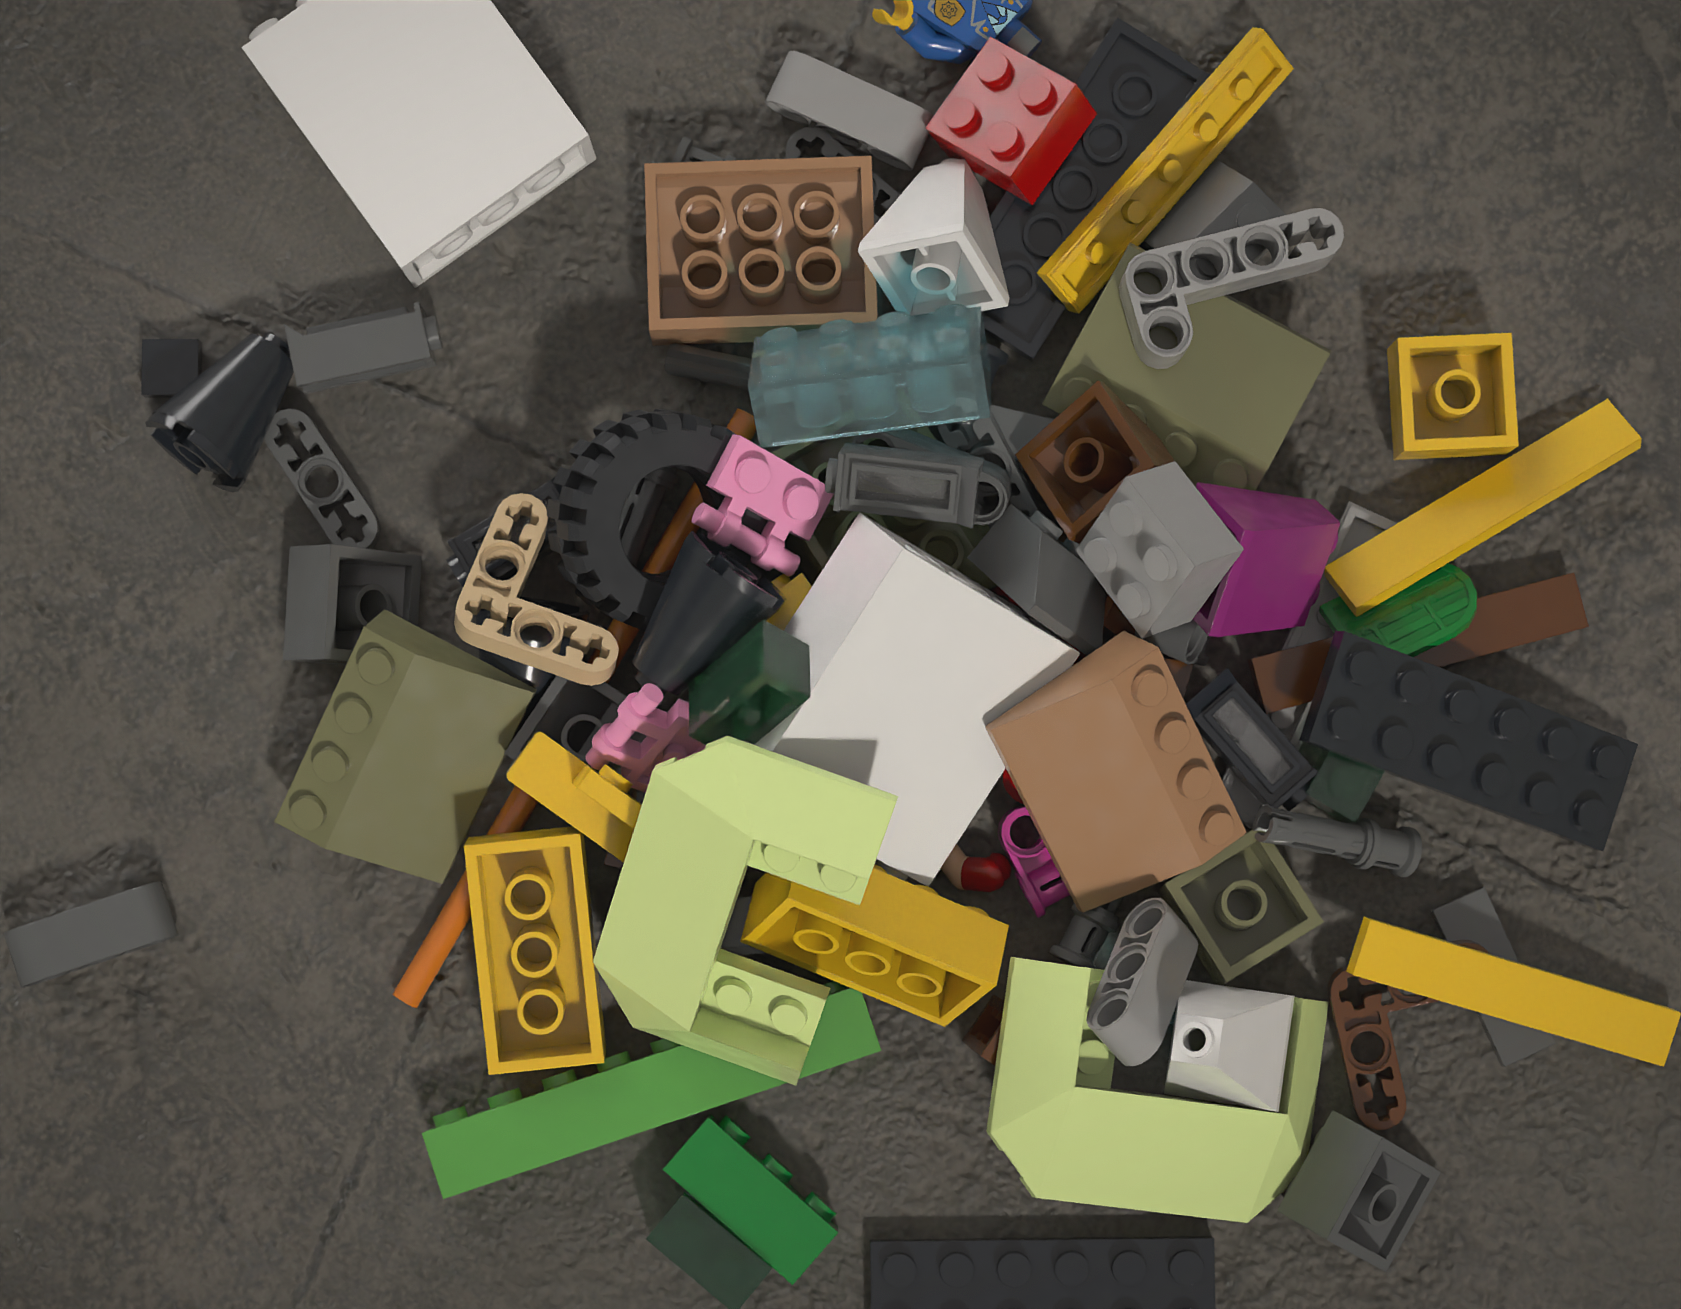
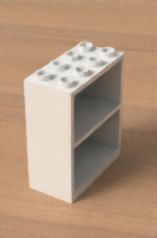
[242,0,596,288]
[728,512,1080,887]

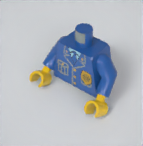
[872,0,1042,64]

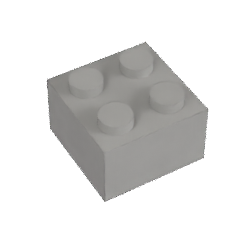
[1075,461,1244,639]

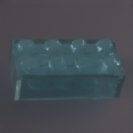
[748,304,991,448]

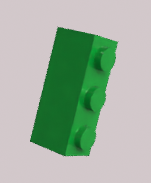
[662,1114,838,1285]

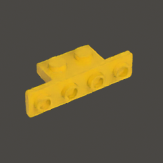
[506,731,642,863]

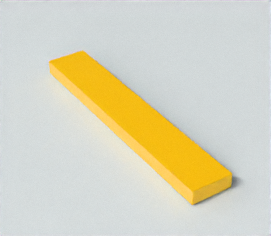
[1037,27,1294,314]
[1324,399,1642,617]
[1346,916,1681,1067]

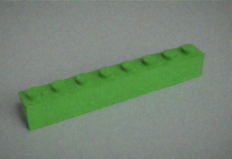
[422,981,881,1199]

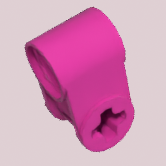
[998,806,1070,918]

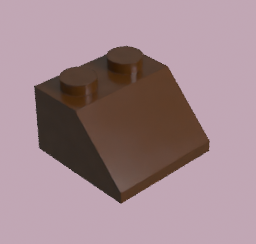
[1015,380,1174,544]

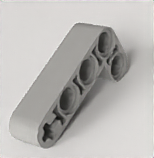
[1119,208,1344,369]

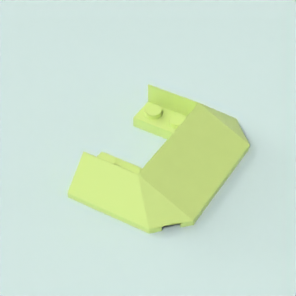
[593,736,898,1086]
[986,957,1329,1223]

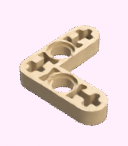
[454,493,619,686]

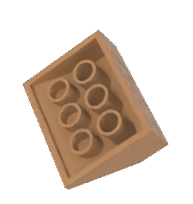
[644,156,878,346]
[985,631,1247,913]

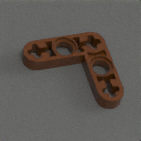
[1328,940,1490,1130]

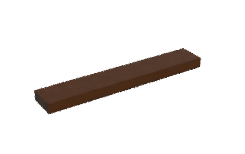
[1247,572,1589,714]

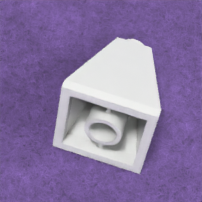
[858,158,1009,325]
[1164,980,1295,1112]

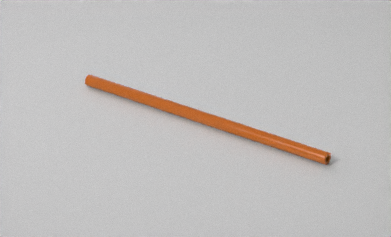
[392,408,762,1008]

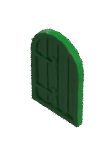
[1319,563,1477,657]

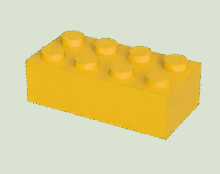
[464,826,607,1075]
[740,864,1009,1027]

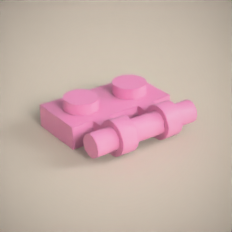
[692,434,834,577]
[586,683,730,793]

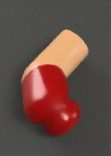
[941,844,1012,893]

